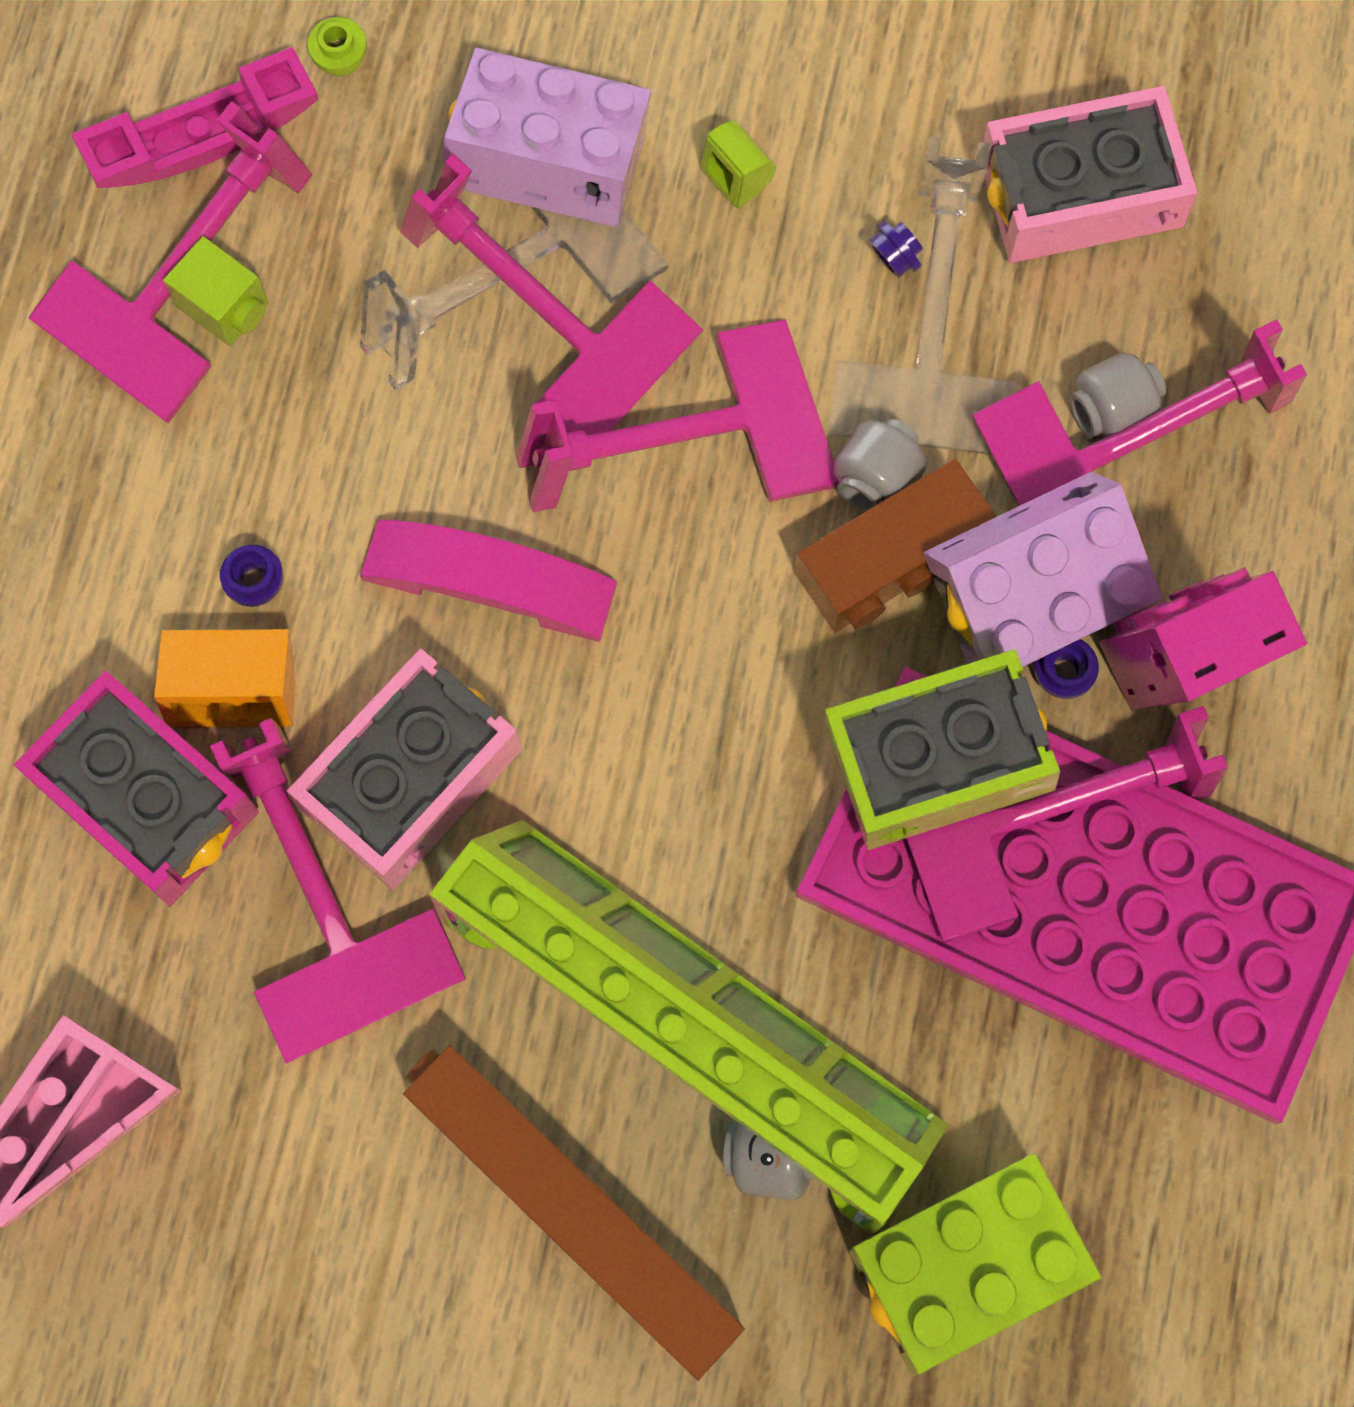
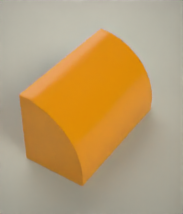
[154,629,295,727]

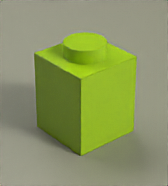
[163,236,269,347]

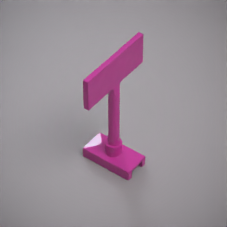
[28,101,312,424]
[400,154,703,435]
[972,319,1307,506]
[516,320,839,512]
[906,706,1228,943]
[210,718,466,1063]

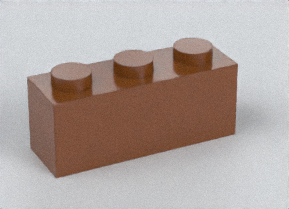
[794,458,997,633]

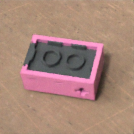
[979,86,1198,263]
[287,648,522,892]

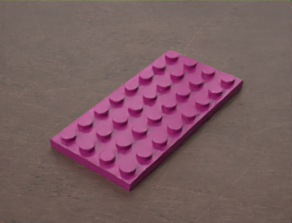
[795,666,1354,1125]

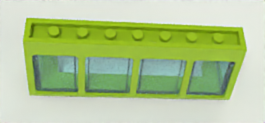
[429,820,949,1235]

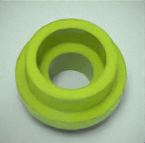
[307,17,367,76]

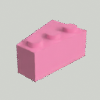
[0,1015,181,1228]

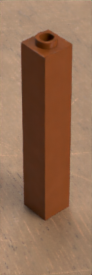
[403,1045,745,1381]

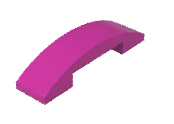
[72,47,318,188]
[360,520,617,642]

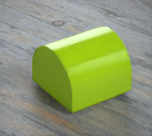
[701,121,776,209]

